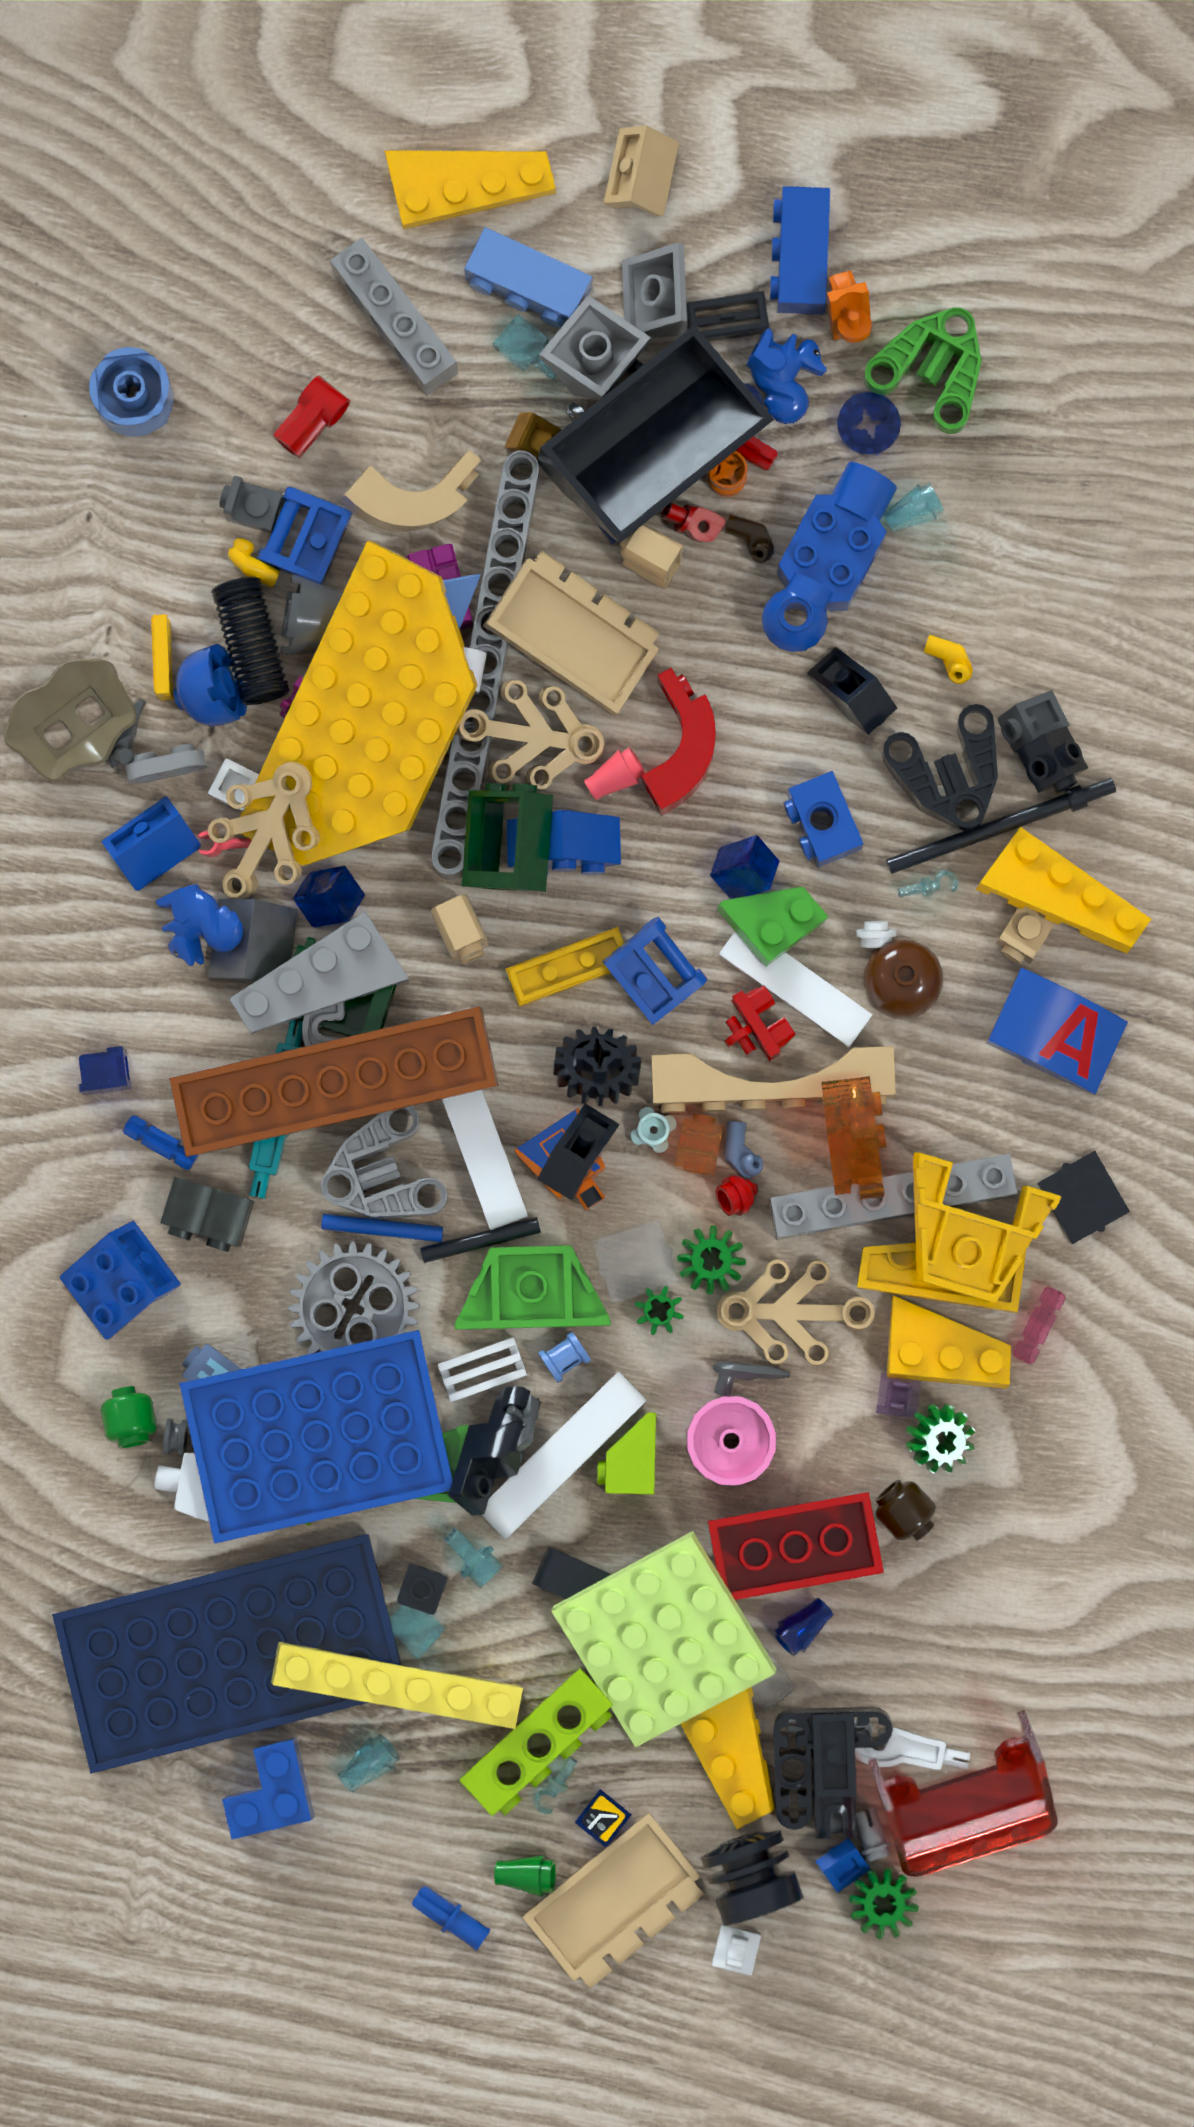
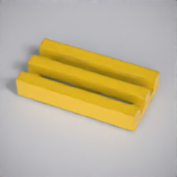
[151,614,174,701]

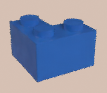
[506,810,621,875]
[222,1737,315,1840]

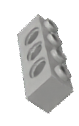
[330,237,458,396]

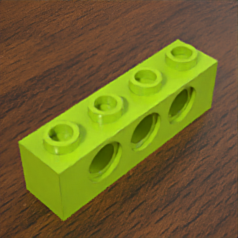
[459,1667,613,1816]

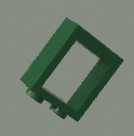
[462,783,553,892]

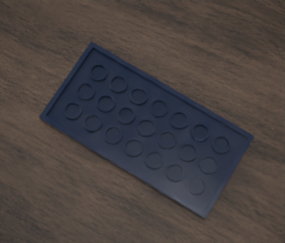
[52,1534,402,1774]

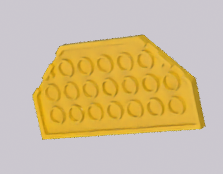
[240,541,478,866]

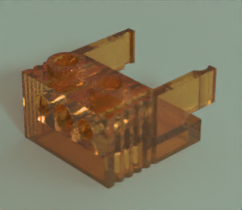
[821,1076,887,1199]

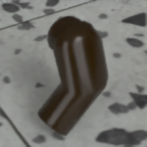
[725,514,774,563]

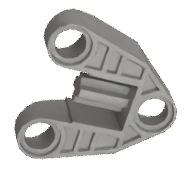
[321,1106,448,1219]

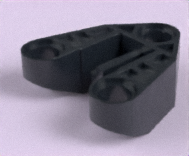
[882,704,998,831]

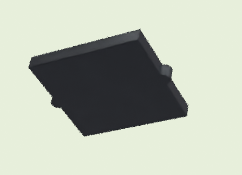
[1037,1151,1130,1244]

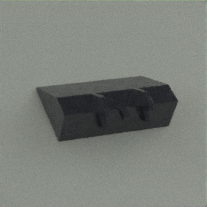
[538,325,773,543]

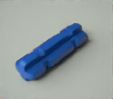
[123,1115,198,1170]

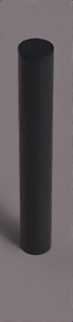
[420,1217,541,1263]

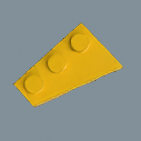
[887,1295,1011,1389]
[681,1686,775,1829]

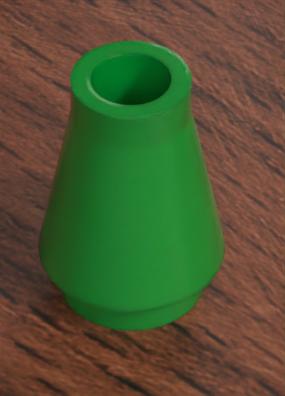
[494,1855,556,1897]

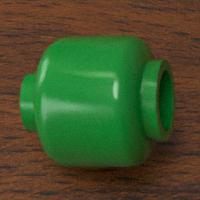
[100,1386,157,1449]

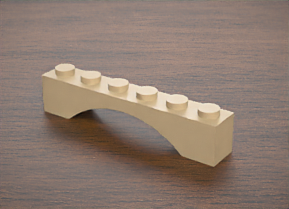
[651,1046,896,1113]

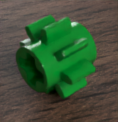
[635,1286,684,1336]

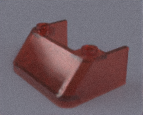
[868,1710,1058,1877]

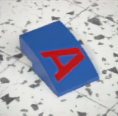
[986,967,1128,1095]

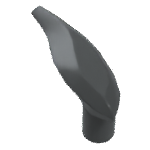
[109,699,146,768]
[713,1361,790,1396]

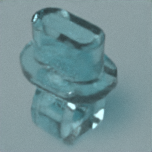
[443,1528,503,1589]

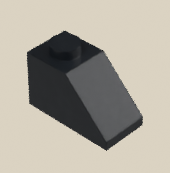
[807,647,898,735]
[537,1104,620,1200]

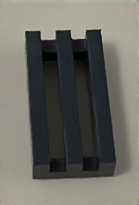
[686,291,770,342]

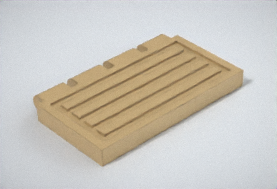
[483,551,659,716]
[522,1812,704,1989]

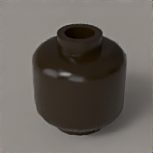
[875,1480,936,1541]

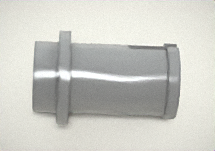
[856,1807,892,1862]

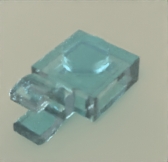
[493,314,556,380]

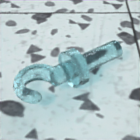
[897,871,958,897]
[534,1757,577,1814]

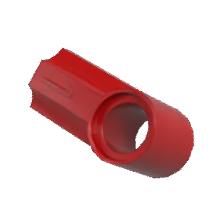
[273,375,351,459]

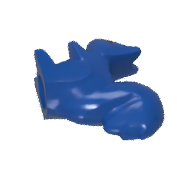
[746,328,827,424]
[156,884,243,966]

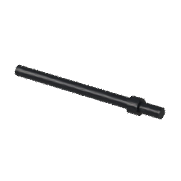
[886,777,1116,874]

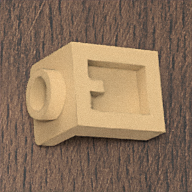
[996,906,1055,964]

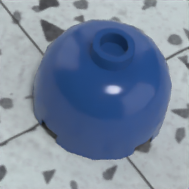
[173,644,247,727]

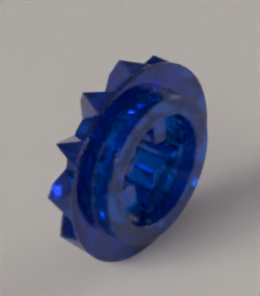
[837,392,901,456]

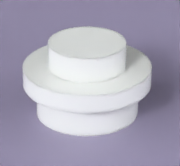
[856,921,897,948]

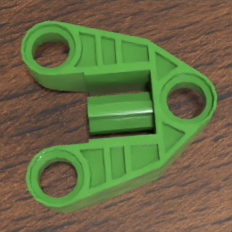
[864,307,981,434]

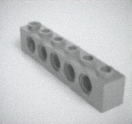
[769,1154,1017,1240]

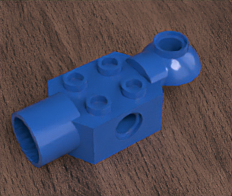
[762,462,897,652]

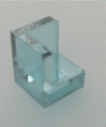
[390,1605,447,1659]

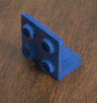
[60,1220,181,1340]

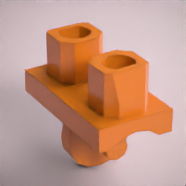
[827,271,872,343]

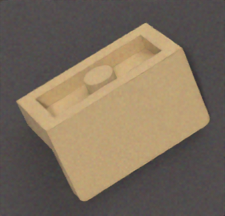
[603,125,679,217]

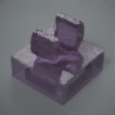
[875,1373,921,1419]

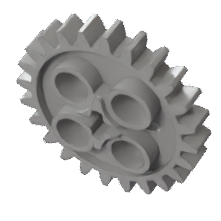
[288,1241,420,1354]

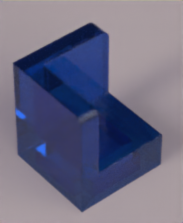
[710,835,780,899]
[292,866,366,927]
[79,1046,132,1096]

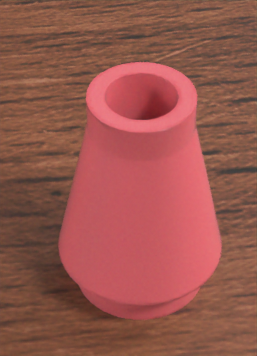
[584,747,646,800]

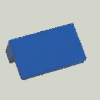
[101,796,201,891]

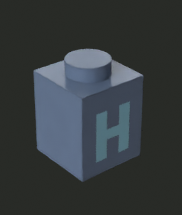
[182,1343,242,1381]

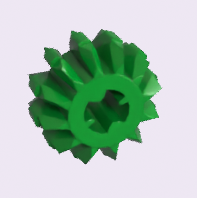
[677,1225,746,1295]
[906,1404,975,1473]
[848,1868,919,1939]

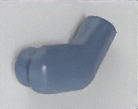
[723,1121,763,1178]

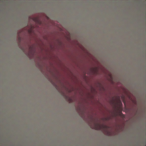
[1013,1287,1066,1365]

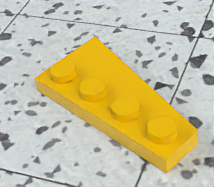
[384,150,556,229]
[856,1242,1027,1313]

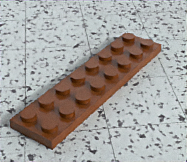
[169,1007,499,1157]

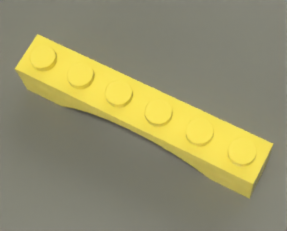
[271,1642,523,1729]

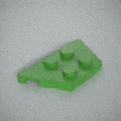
[455,1245,611,1330]

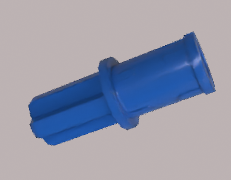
[412,1886,491,1951]

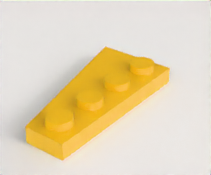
[975,827,1152,954]

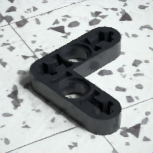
[773,1707,893,1830]

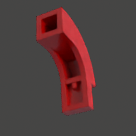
[641,667,716,816]

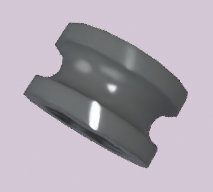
[163,1418,189,1456]

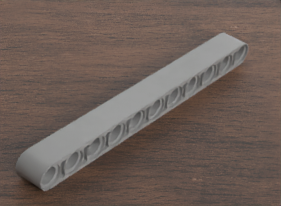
[431,451,539,880]

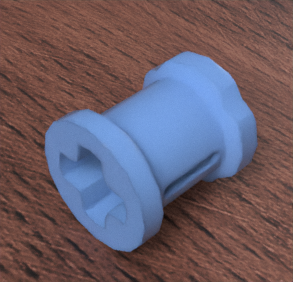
[538,1331,591,1383]

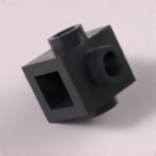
[1016,726,1088,793]

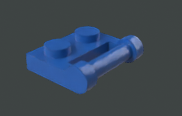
[256,487,353,585]
[602,917,707,1025]

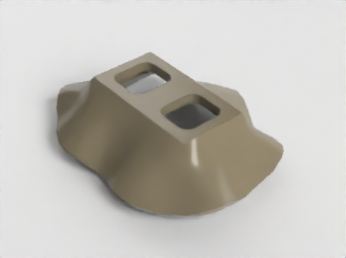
[4,659,137,781]

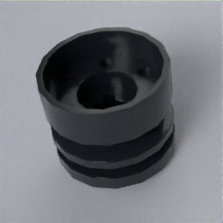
[701,1830,804,1926]

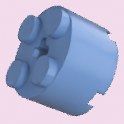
[89,347,174,437]

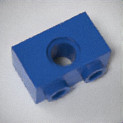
[783,771,864,868]

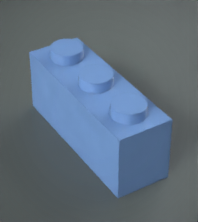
[464,227,593,328]

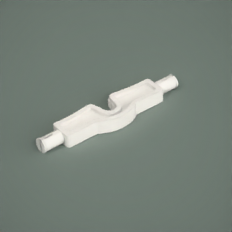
[787,1719,970,1770]

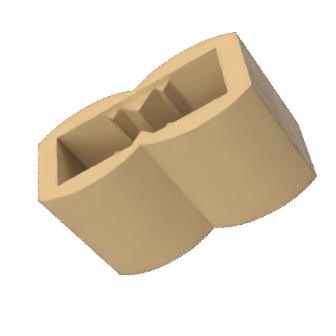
[620,523,684,590]
[431,894,488,965]

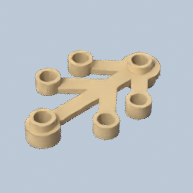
[456,680,604,789]
[208,762,320,899]
[716,1259,875,1366]

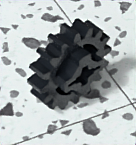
[553,1027,641,1106]

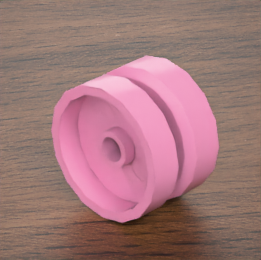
[687,1396,776,1486]

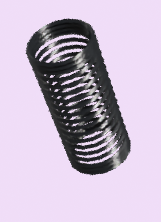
[211,576,290,705]

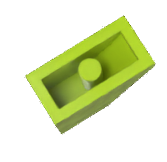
[597,1412,656,1495]

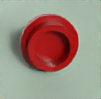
[715,1175,758,1216]

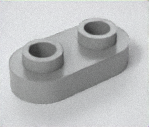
[125,744,207,784]

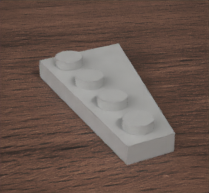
[229,912,409,1034]

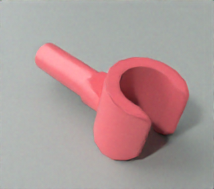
[198,831,252,858]

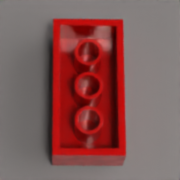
[707,1492,884,1600]

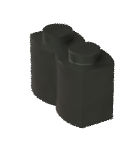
[160,1177,255,1252]

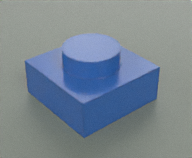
[815,1838,871,1893]

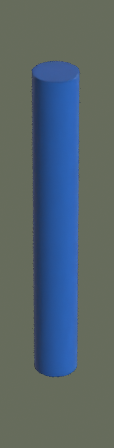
[321,1214,443,1242]

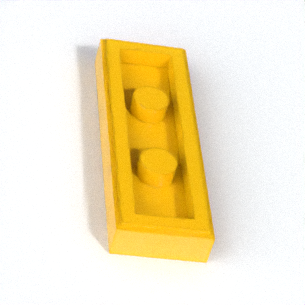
[505,927,624,1007]

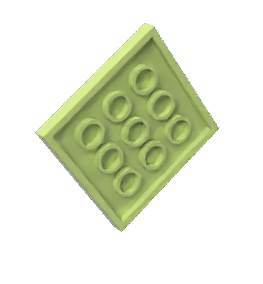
[551,1531,777,1747]

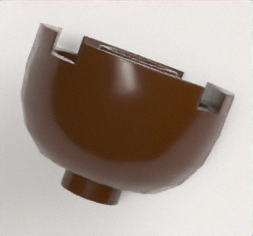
[863,939,943,1019]

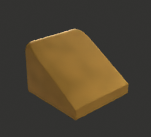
[505,412,562,462]

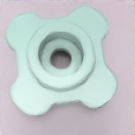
[631,1107,677,1153]

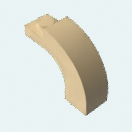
[338,449,481,532]

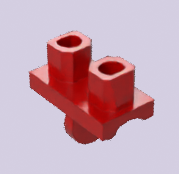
[724,985,796,1061]

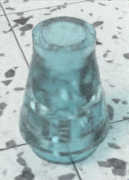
[883,482,944,533]
[338,1734,400,1793]

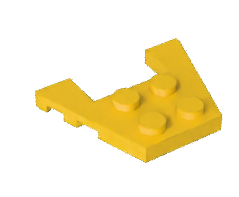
[913,1152,1061,1303]

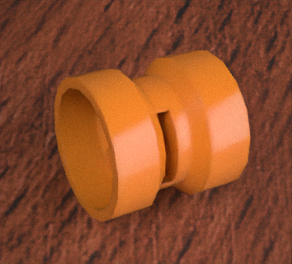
[707,451,748,497]

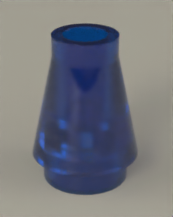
[772,1597,834,1656]

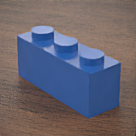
[770,186,830,315]

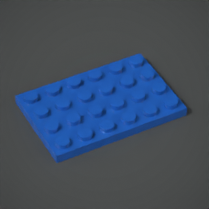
[179,1330,453,1544]

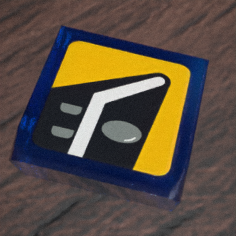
[575,1789,632,1848]

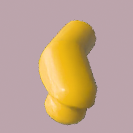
[228,538,280,588]
[923,634,973,685]

